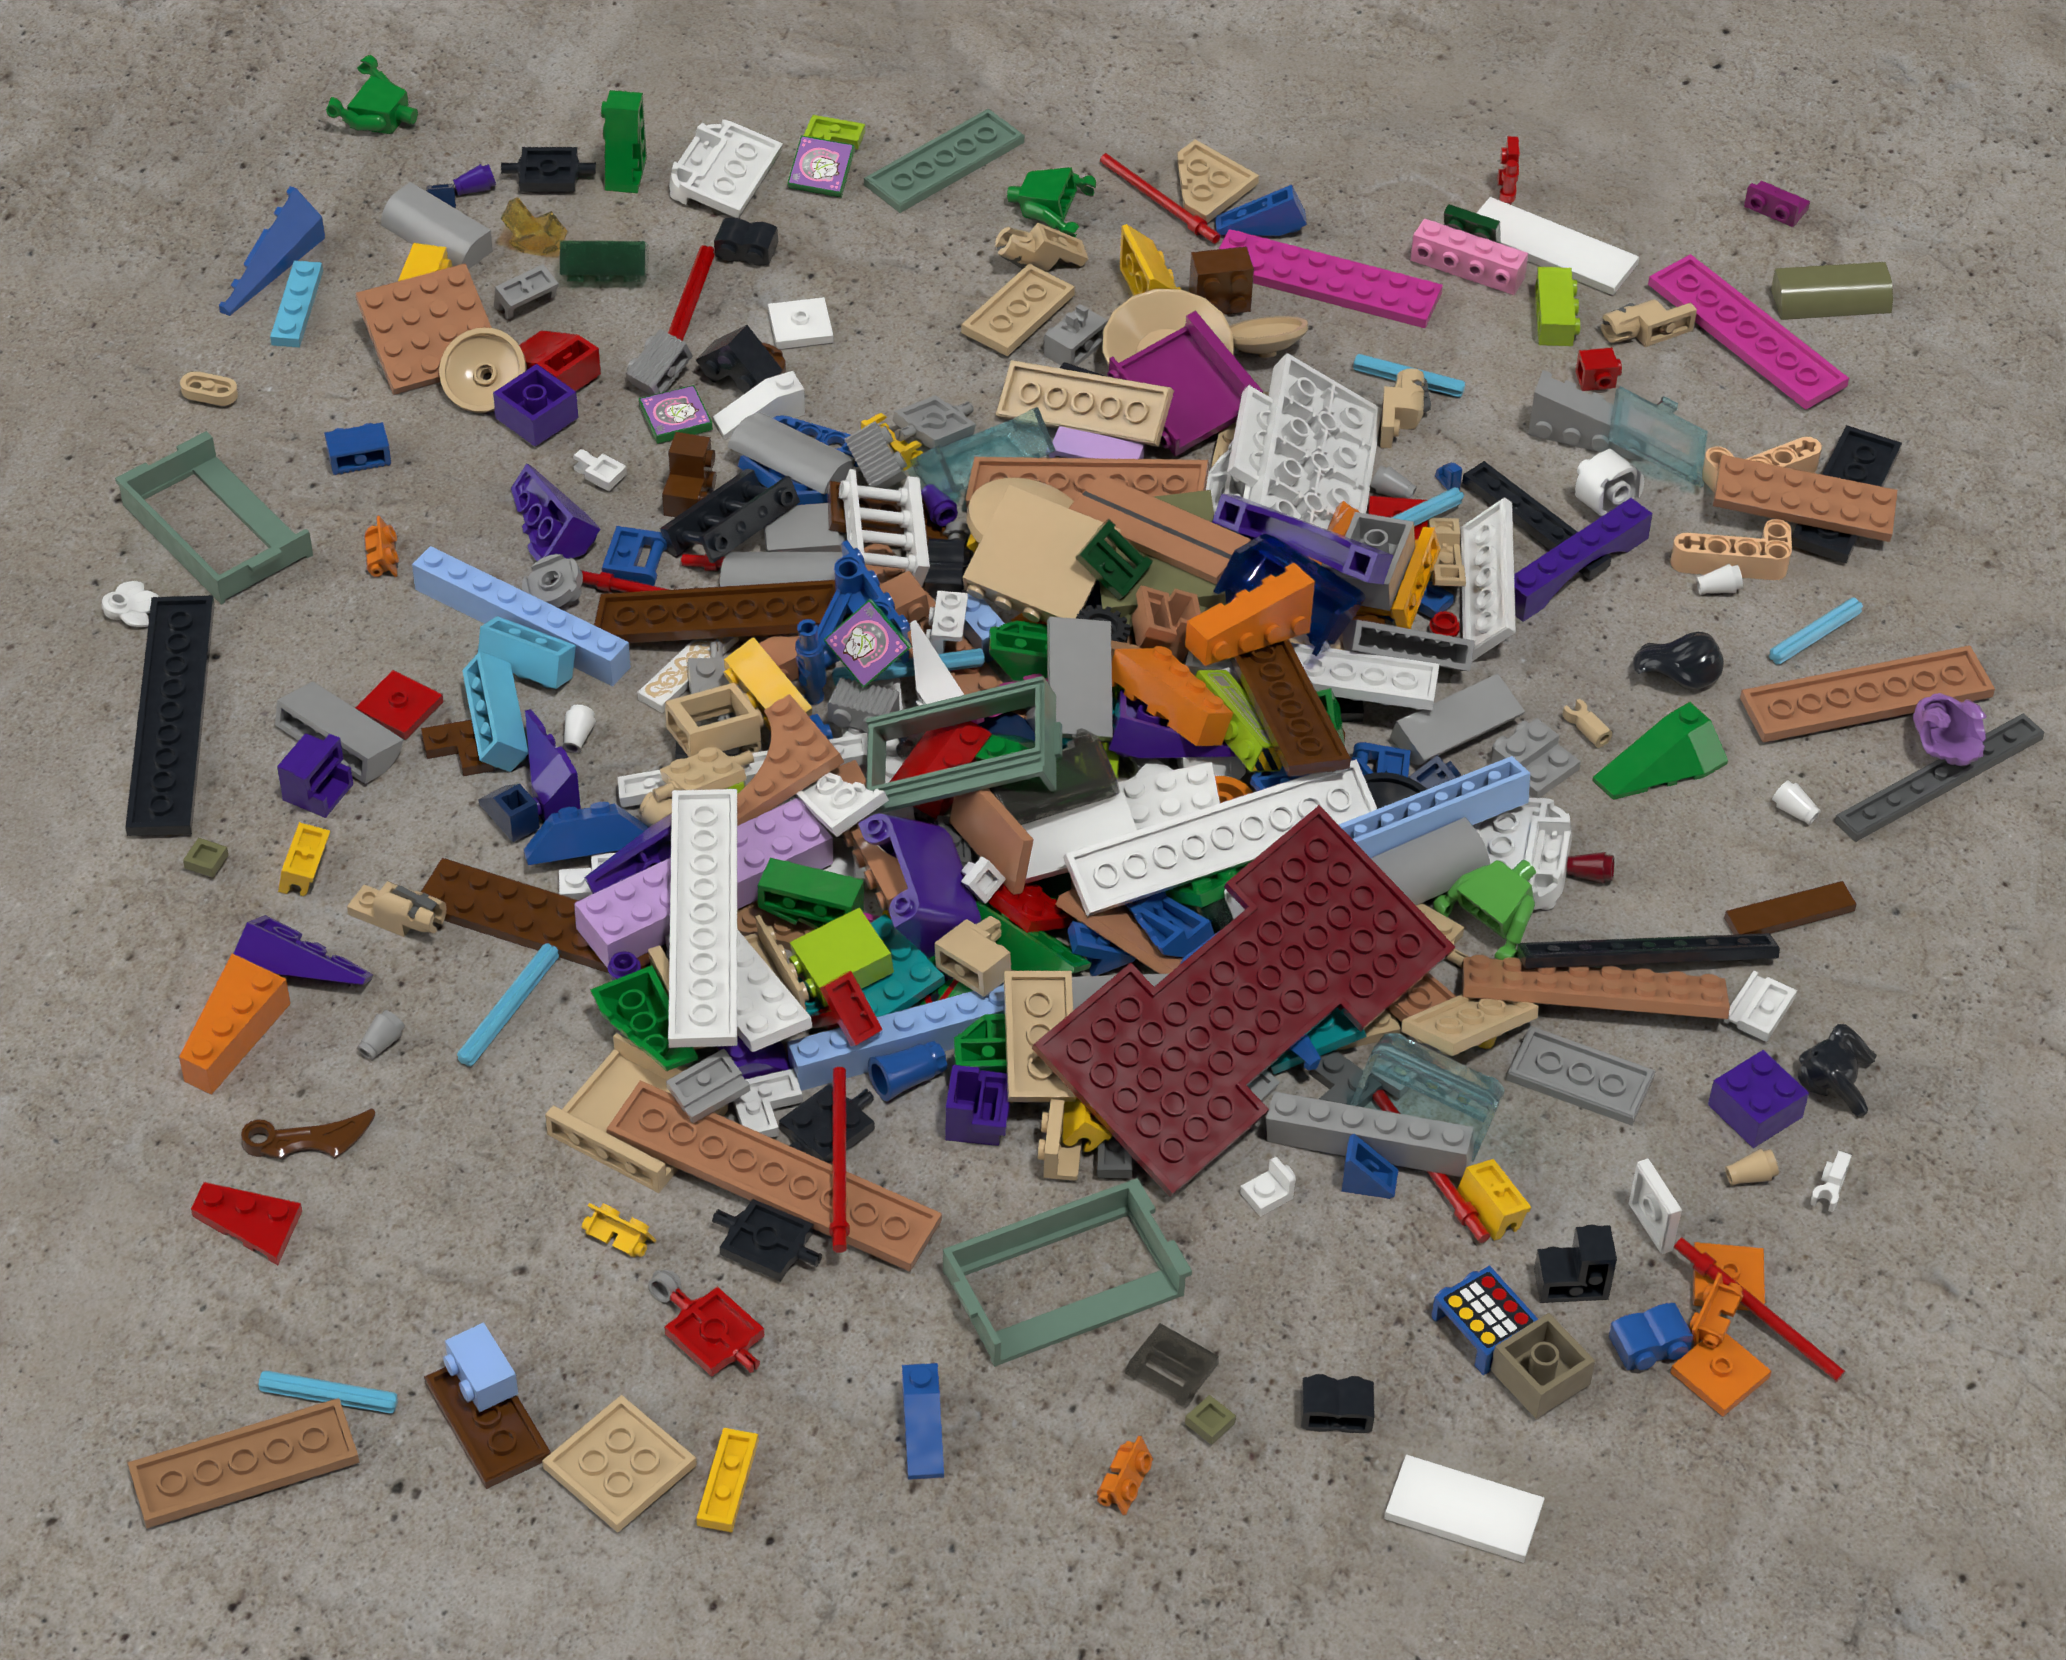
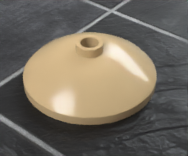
[1230,316,1308,358]
[439,327,526,413]

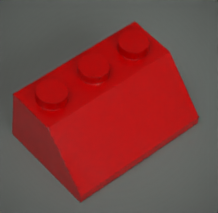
[890,721,992,819]

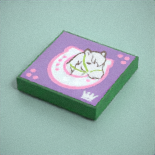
[787,135,855,198]
[639,385,713,444]
[824,599,912,688]

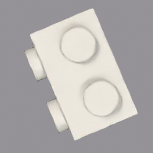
[926,591,968,654]

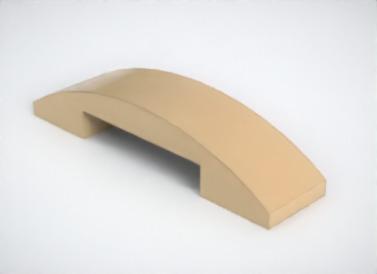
[1428,518,1466,586]

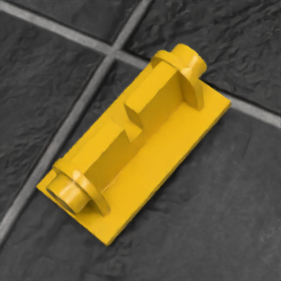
[582,1203,656,1258]

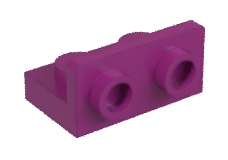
[1744,180,1810,227]

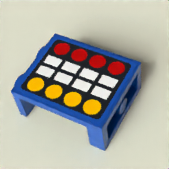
[1432,1265,1538,1375]

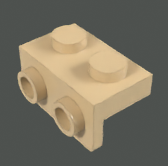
[1038,1099,1082,1181]

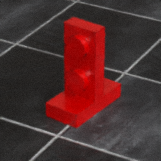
[810,971,883,1047]

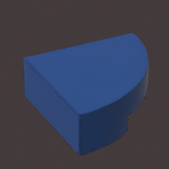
[1435,462,1463,490]

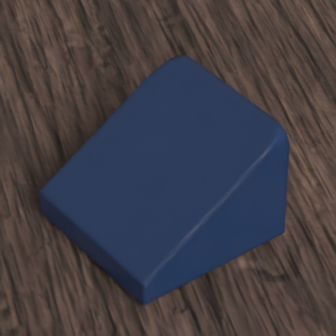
[426,183,456,208]

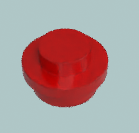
[1429,611,1460,637]

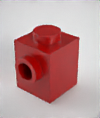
[1575,347,1622,391]

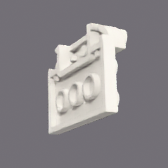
[669,119,783,218]
[1473,798,1572,910]

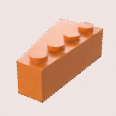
[1185,563,1315,666]
[1112,646,1233,746]
[179,953,291,1095]

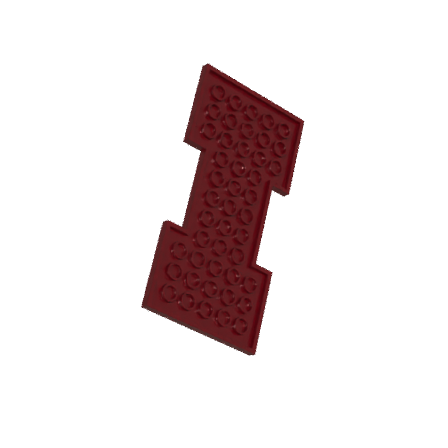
[1032,805,1456,1197]

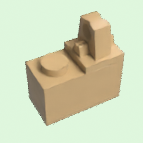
[935,916,1011,997]

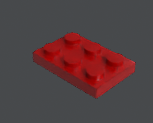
[988,882,1074,933]

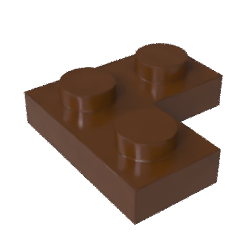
[421,719,495,777]

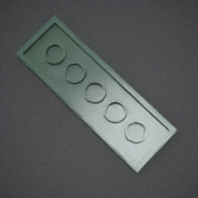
[864,109,1025,213]

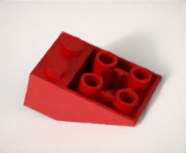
[519,330,601,391]

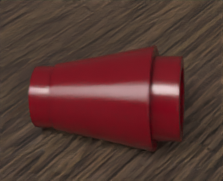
[1567,852,1615,884]

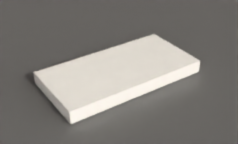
[1017,791,1137,884]
[1384,1455,1545,1563]

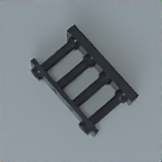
[660,469,800,563]

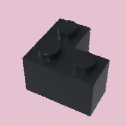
[696,325,782,394]
[1534,1224,1617,1303]

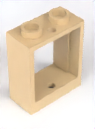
[665,683,764,757]

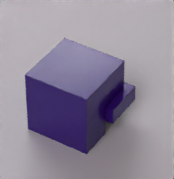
[277,733,353,818]
[945,1065,1010,1146]

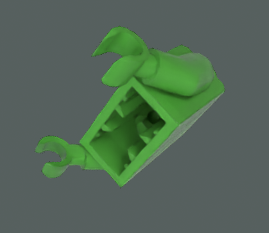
[1434,859,1536,960]

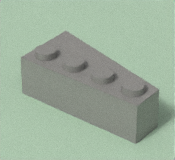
[1528,370,1653,462]

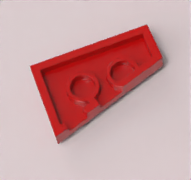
[191,1182,302,1266]

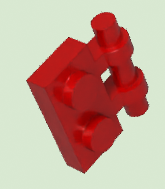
[1497,136,1520,205]

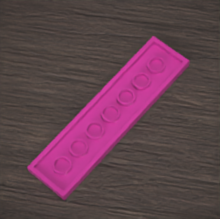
[1219,230,1443,328]
[1648,254,1849,410]

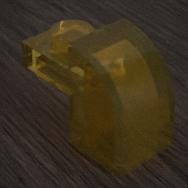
[501,197,568,256]

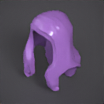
[1913,693,1987,766]

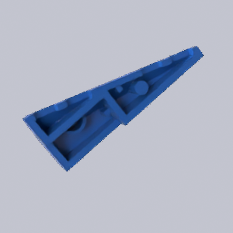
[219,186,325,316]
[1125,891,1214,958]

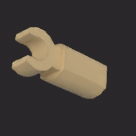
[1563,699,1613,748]

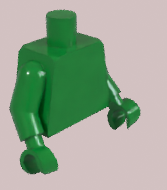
[326,55,418,134]
[1007,167,1096,237]

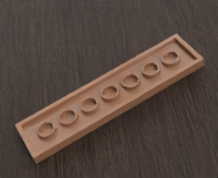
[965,457,1209,509]
[1740,645,1995,742]
[1462,955,1730,1019]

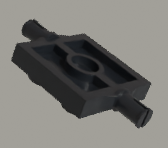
[501,147,596,192]
[779,1084,875,1163]
[712,1199,822,1282]

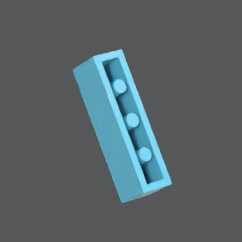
[462,651,529,772]

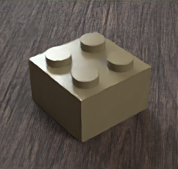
[1491,1313,1595,1419]

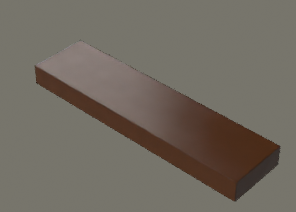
[1724,881,1857,935]

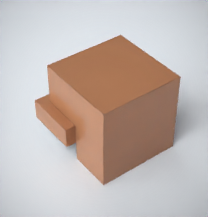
[1131,585,1201,663]

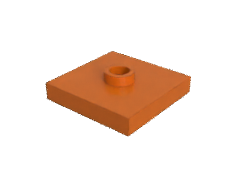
[1693,1242,1765,1311]
[1670,1333,1772,1417]

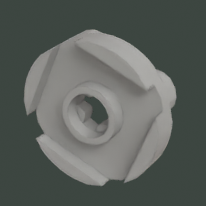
[522,554,583,607]

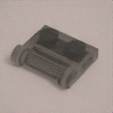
[1125,1323,1219,1408]

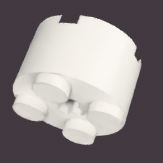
[1575,449,1644,516]

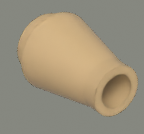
[1725,1148,1779,1186]

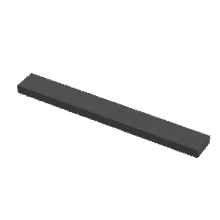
[1835,713,2045,842]

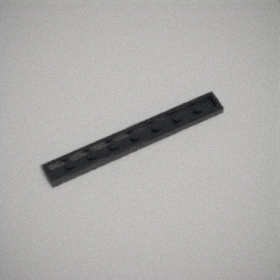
[1517,933,1780,968]

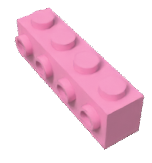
[1410,218,1528,295]

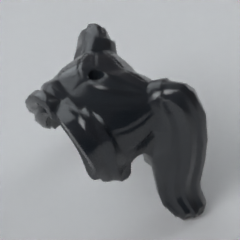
[1798,1024,1877,1117]

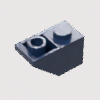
[478,784,540,842]

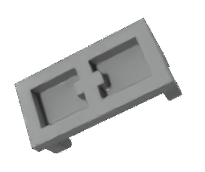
[494,264,559,319]

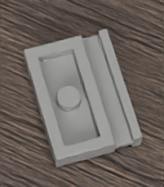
[666,1049,751,1124]

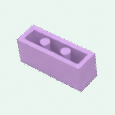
[1049,426,1144,459]

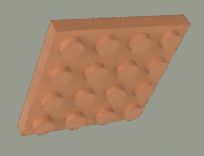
[356,263,492,395]

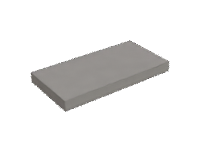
[1047,616,1113,741]
[1506,1026,1656,1126]

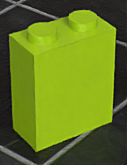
[789,907,894,1007]

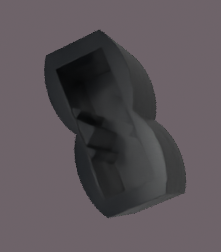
[714,218,779,266]
[925,538,971,598]
[1300,1374,1375,1433]

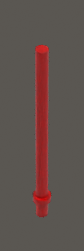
[829,1067,850,1253]

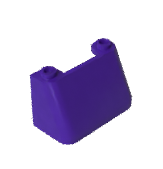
[858,813,981,958]

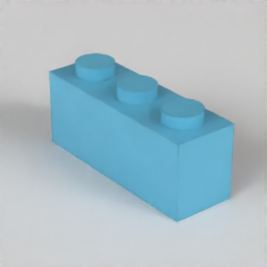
[478,616,576,689]

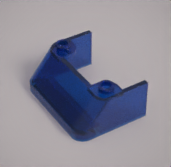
[1213,534,1366,657]

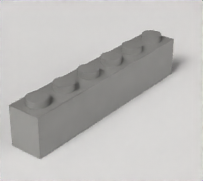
[1266,1091,1474,1177]

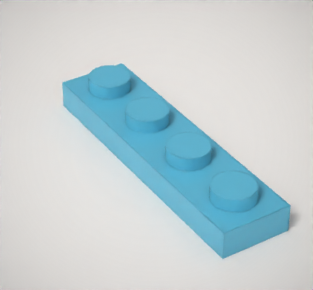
[270,261,323,348]

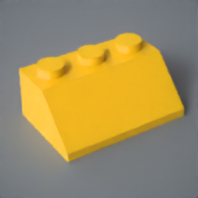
[1120,224,1181,296]

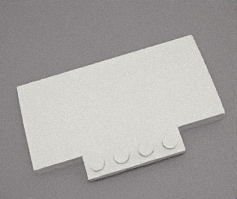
[1227,353,1382,569]

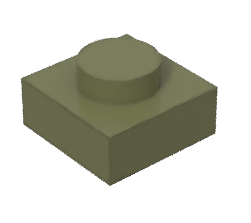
[183,838,229,878]
[1185,1395,1236,1445]

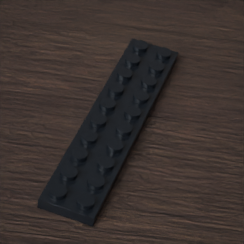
[125,595,215,836]

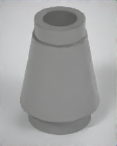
[1371,465,1417,499]
[357,1010,405,1060]

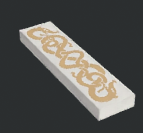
[637,637,739,713]

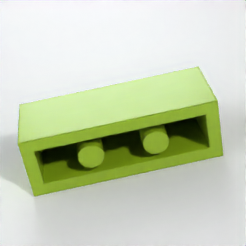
[1535,267,1580,346]

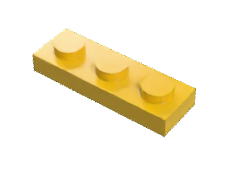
[696,1428,759,1532]

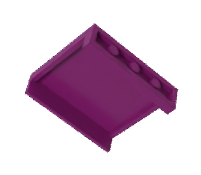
[1107,310,1263,456]

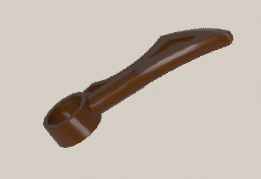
[241,1108,375,1159]

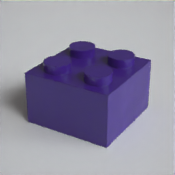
[493,364,579,447]
[1708,1050,1809,1149]

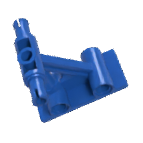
[795,540,911,705]

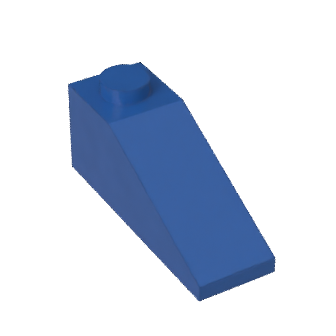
[1216,185,1307,236]
[902,1363,944,1480]

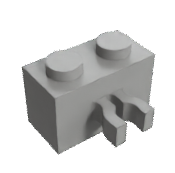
[1044,304,1108,366]

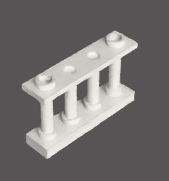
[839,469,930,587]

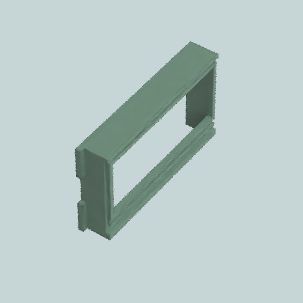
[115,431,313,605]
[866,676,1062,818]
[943,1178,1192,1367]

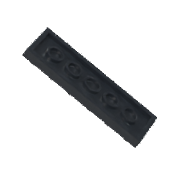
[1791,425,1902,564]

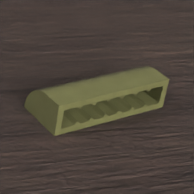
[1771,262,1893,320]

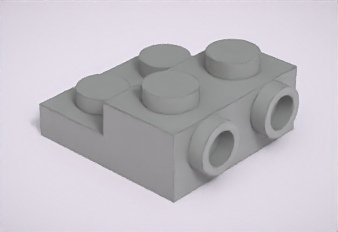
[1491,718,1581,798]

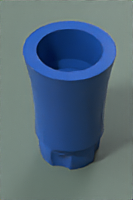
[868,1041,948,1101]

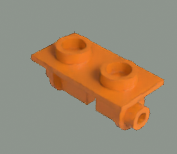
[365,516,399,577]
[1689,1272,1743,1348]
[1097,1436,1153,1515]

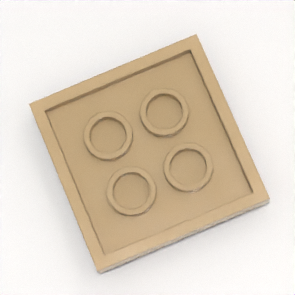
[542,1395,697,1533]

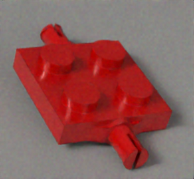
[664,1286,765,1377]

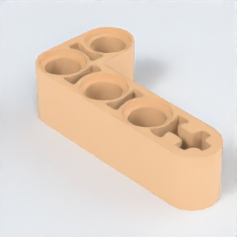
[1702,437,1822,493]
[1670,519,1792,580]

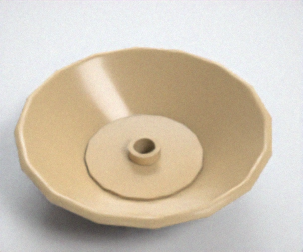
[1103,289,1233,365]

